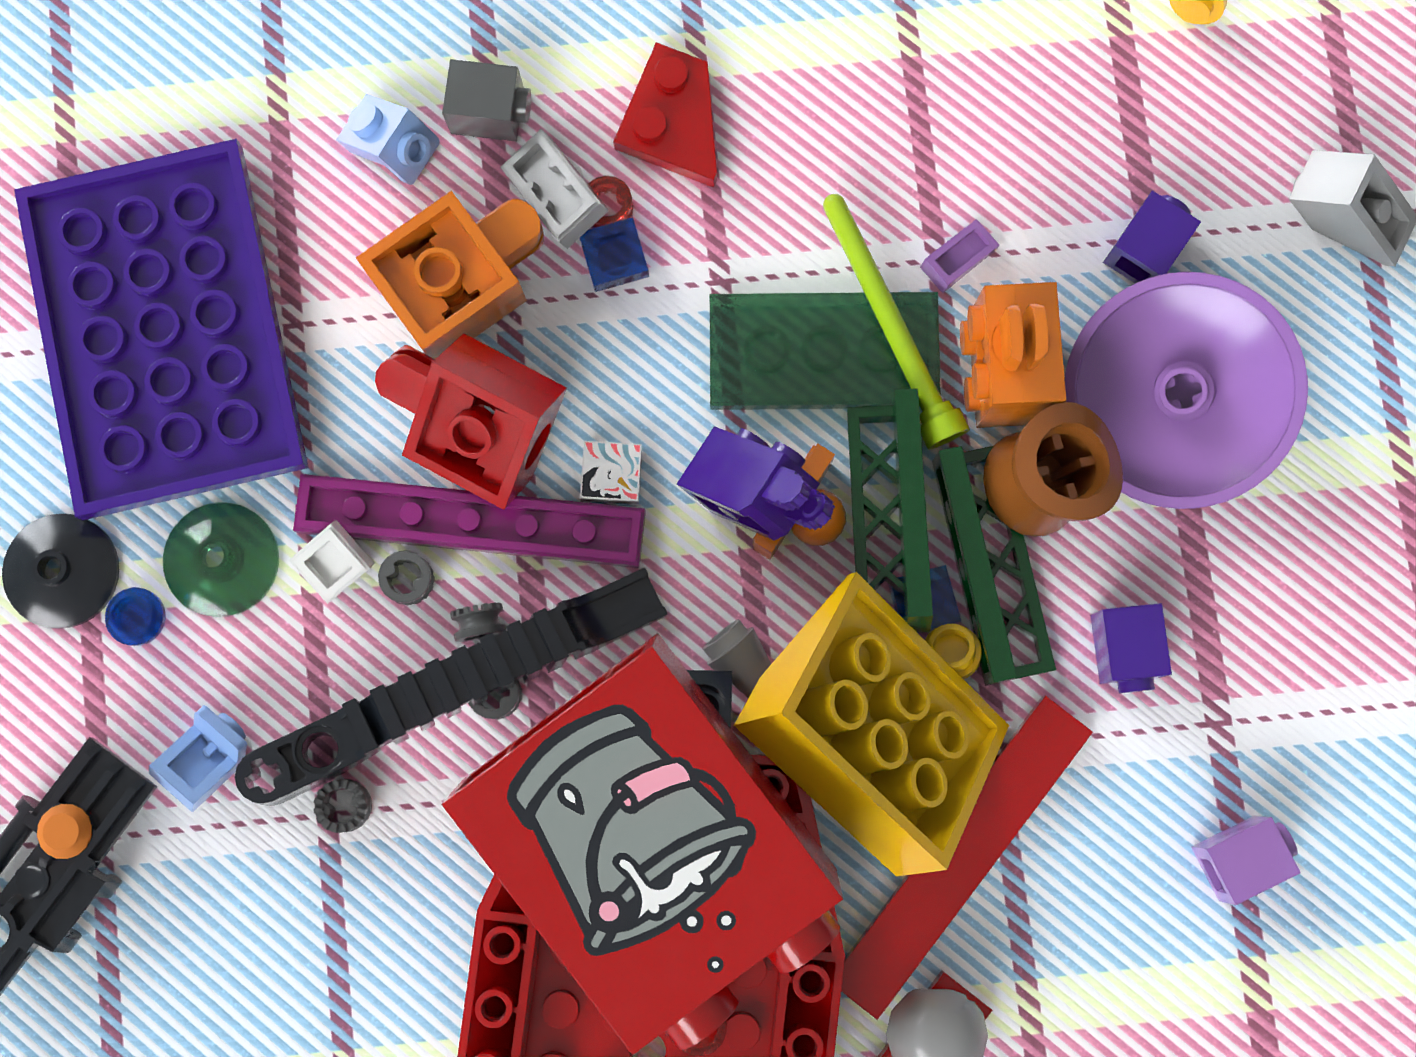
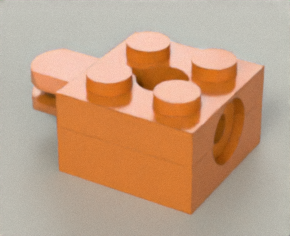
[356,191,544,359]
[960,282,1066,428]

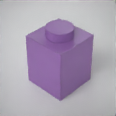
[1191,816,1301,905]

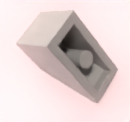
[1289,150,1416,267]

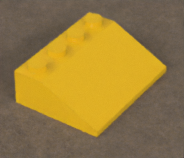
[734,572,1010,876]

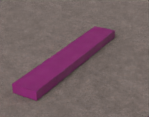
[293,474,646,568]

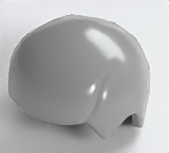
[886,989,988,1057]

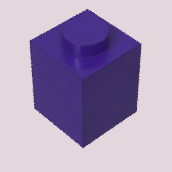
[1102,190,1201,283]
[1090,603,1172,694]

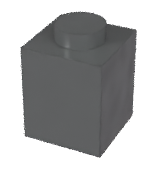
[442,59,531,142]

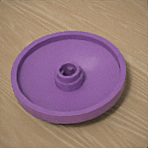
[1065,272,1308,509]

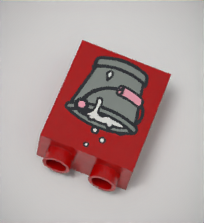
[441,633,843,1055]

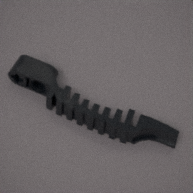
[235,567,668,806]

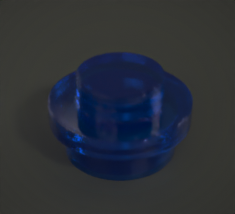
[105,587,166,646]

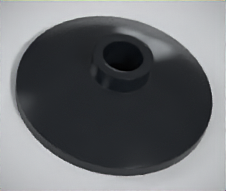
[2,514,119,629]

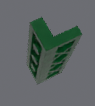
[847,388,933,632]
[932,446,1056,686]

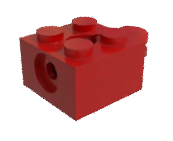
[375,333,567,510]

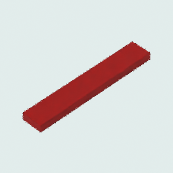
[841,695,1093,1020]

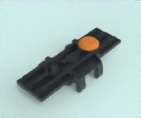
[0,737,158,996]

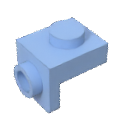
[336,94,440,185]
[149,705,247,813]

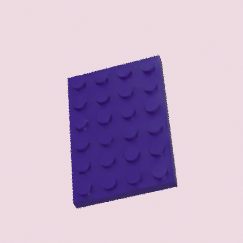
[14,139,309,520]

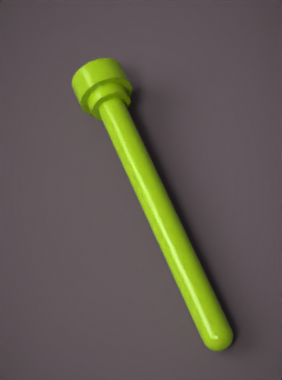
[823,193,970,450]

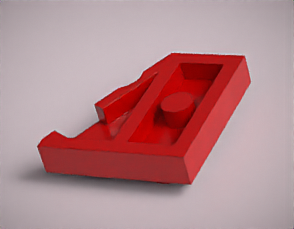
[613,42,717,188]

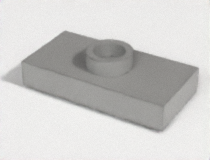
[500,129,609,249]

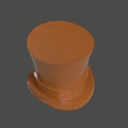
[983,402,1123,537]

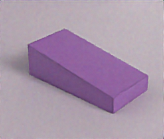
[920,219,999,293]

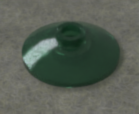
[163,502,279,617]

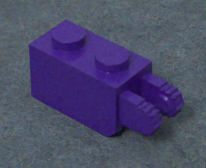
[676,426,835,541]

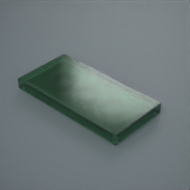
[709,292,941,410]

